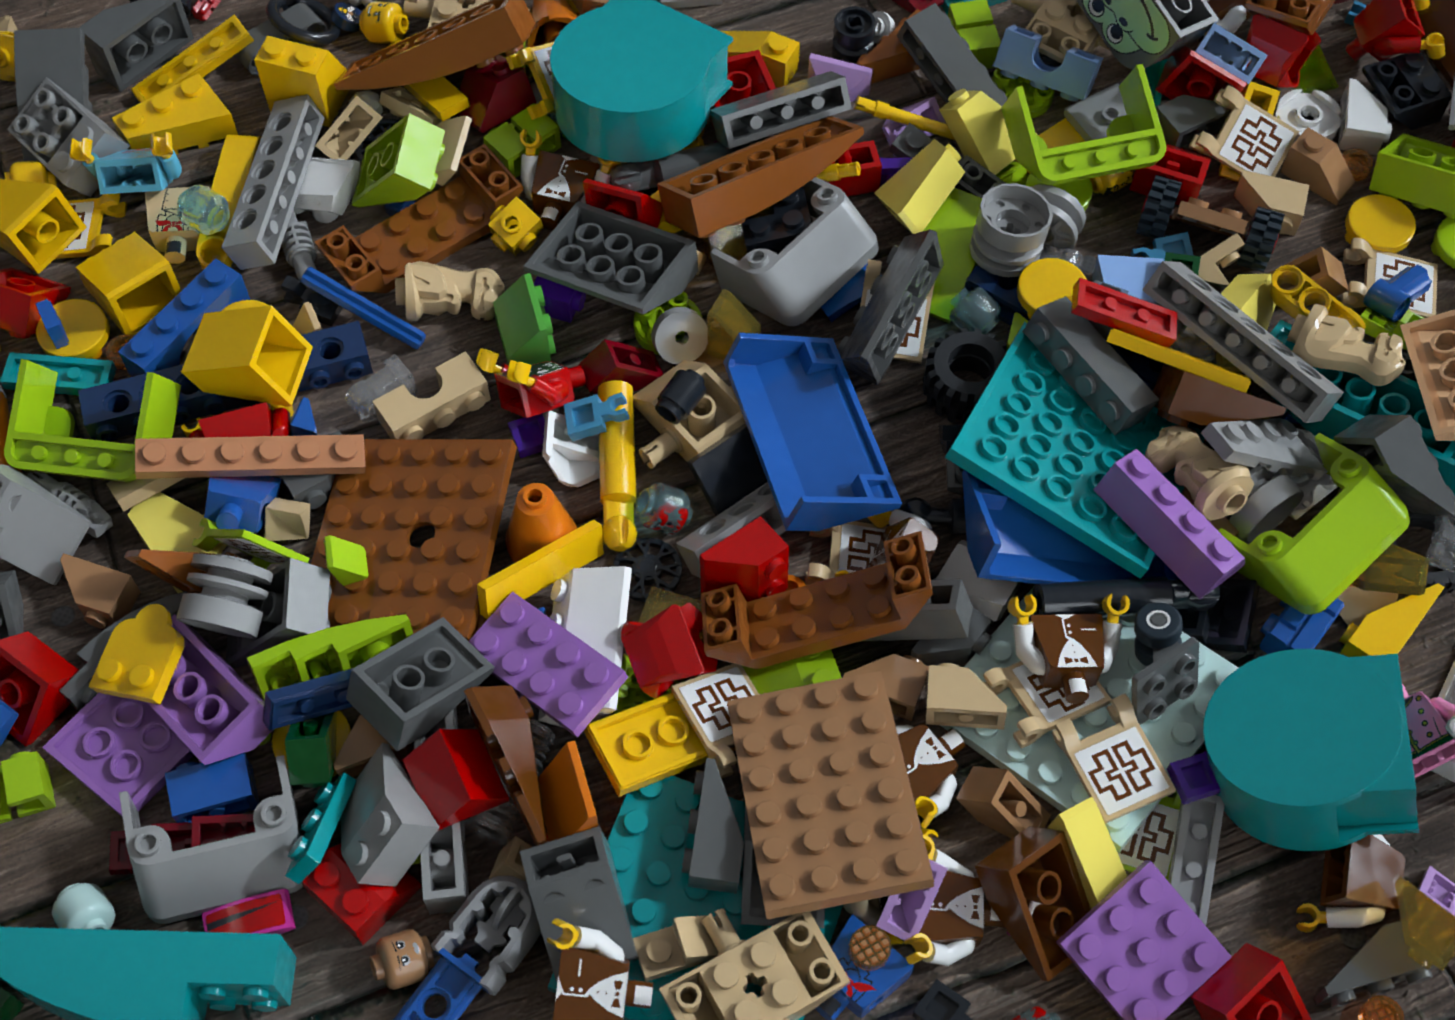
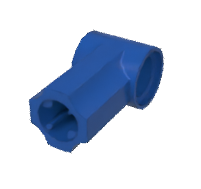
[1363,264,1432,323]

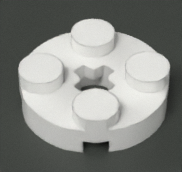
[1275,89,1342,142]

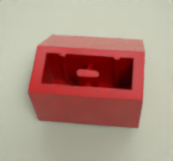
[1130,144,1212,205]

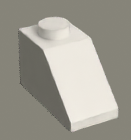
[1338,78,1392,155]

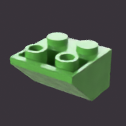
[493,273,556,366]

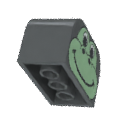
[1076,0,1219,69]

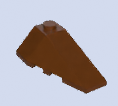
[464,685,547,846]

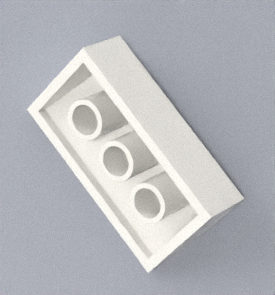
[538,566,632,728]

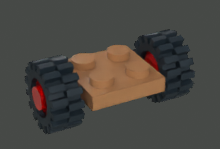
[1136,175,1285,273]

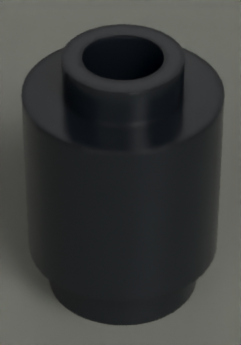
[655,369,707,424]

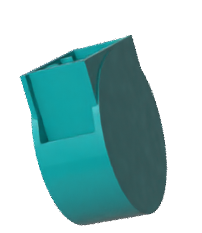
[550,0,733,162]
[1203,649,1419,851]

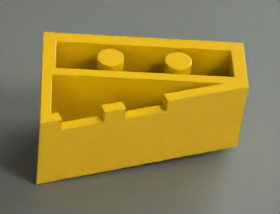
[112,73,238,155]

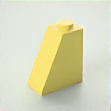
[939,89,1038,175]
[874,139,965,234]
[1214,274,1276,372]
[127,492,227,593]
[1046,796,1127,909]

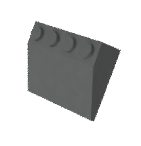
[523,201,699,314]
[838,229,944,386]

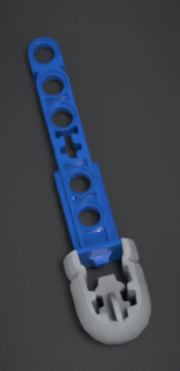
[393,876,541,1020]

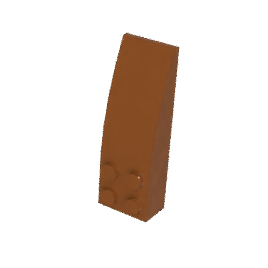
[334,0,536,90]
[657,116,864,238]

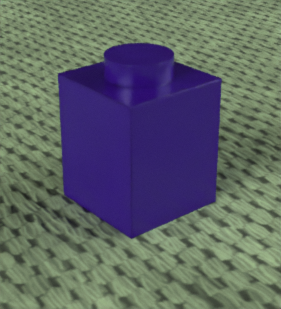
[534,276,586,323]

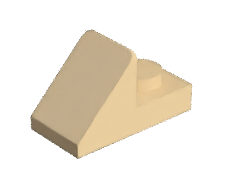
[1198,233,1245,291]
[633,915,719,982]

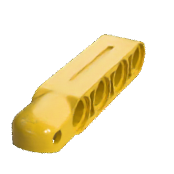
[196,134,262,269]

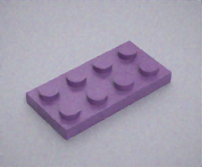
[468,591,628,738]

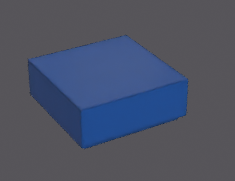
[35,299,69,349]

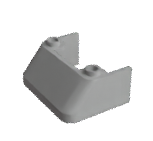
[710,177,879,326]
[119,755,303,924]

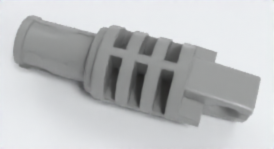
[282,209,316,289]
[27,472,113,538]

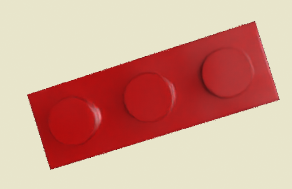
[1071,278,1177,348]

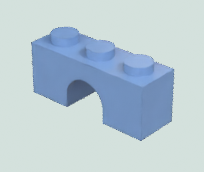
[993,24,1103,102]

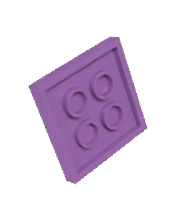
[42,693,194,818]
[1056,860,1232,1020]

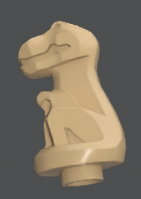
[395,261,505,321]
[1287,304,1406,386]
[1145,425,1254,521]

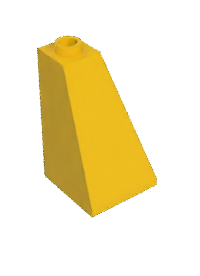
[0,179,87,274]

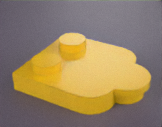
[88,604,185,705]

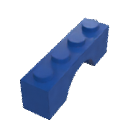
[118,258,250,377]

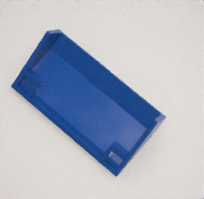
[723,332,902,531]
[962,470,1180,584]

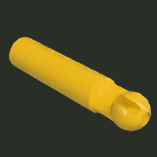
[598,380,638,552]

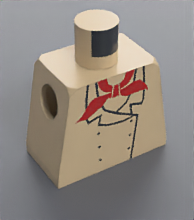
[145,187,211,264]

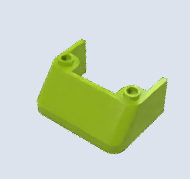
[1001,64,1166,185]
[4,359,181,482]
[1218,433,1410,615]

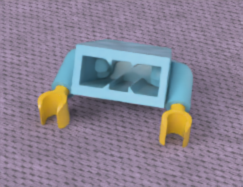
[70,132,182,194]

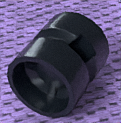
[832,6,875,64]

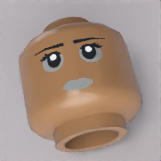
[369,929,434,990]

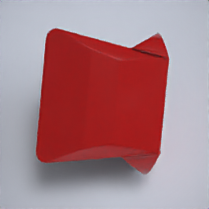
[1246,14,1321,88]
[621,602,718,698]

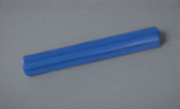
[301,267,426,349]

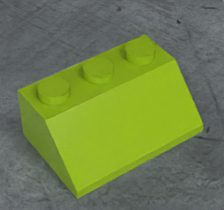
[1369,133,1455,219]

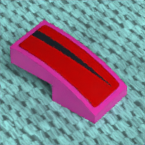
[202,889,296,934]

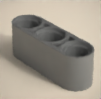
[234,3,327,76]

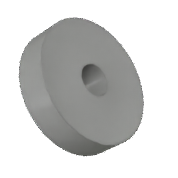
[651,307,709,364]

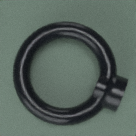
[266,0,341,45]

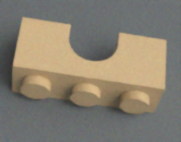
[372,351,491,439]

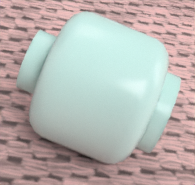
[52,883,116,930]

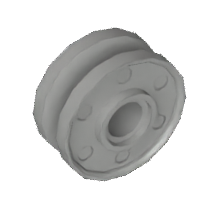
[1031,185,1086,257]

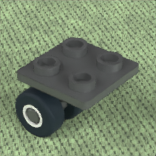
[1132,602,1199,725]

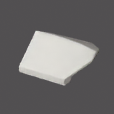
[542,411,600,487]

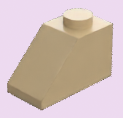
[1234,170,1309,236]
[926,663,1007,730]

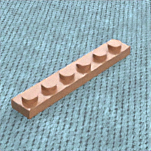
[135,434,365,479]

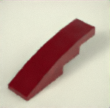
[109,814,255,875]

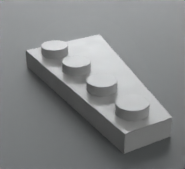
[1201,418,1328,481]

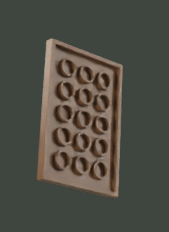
[727,671,934,920]

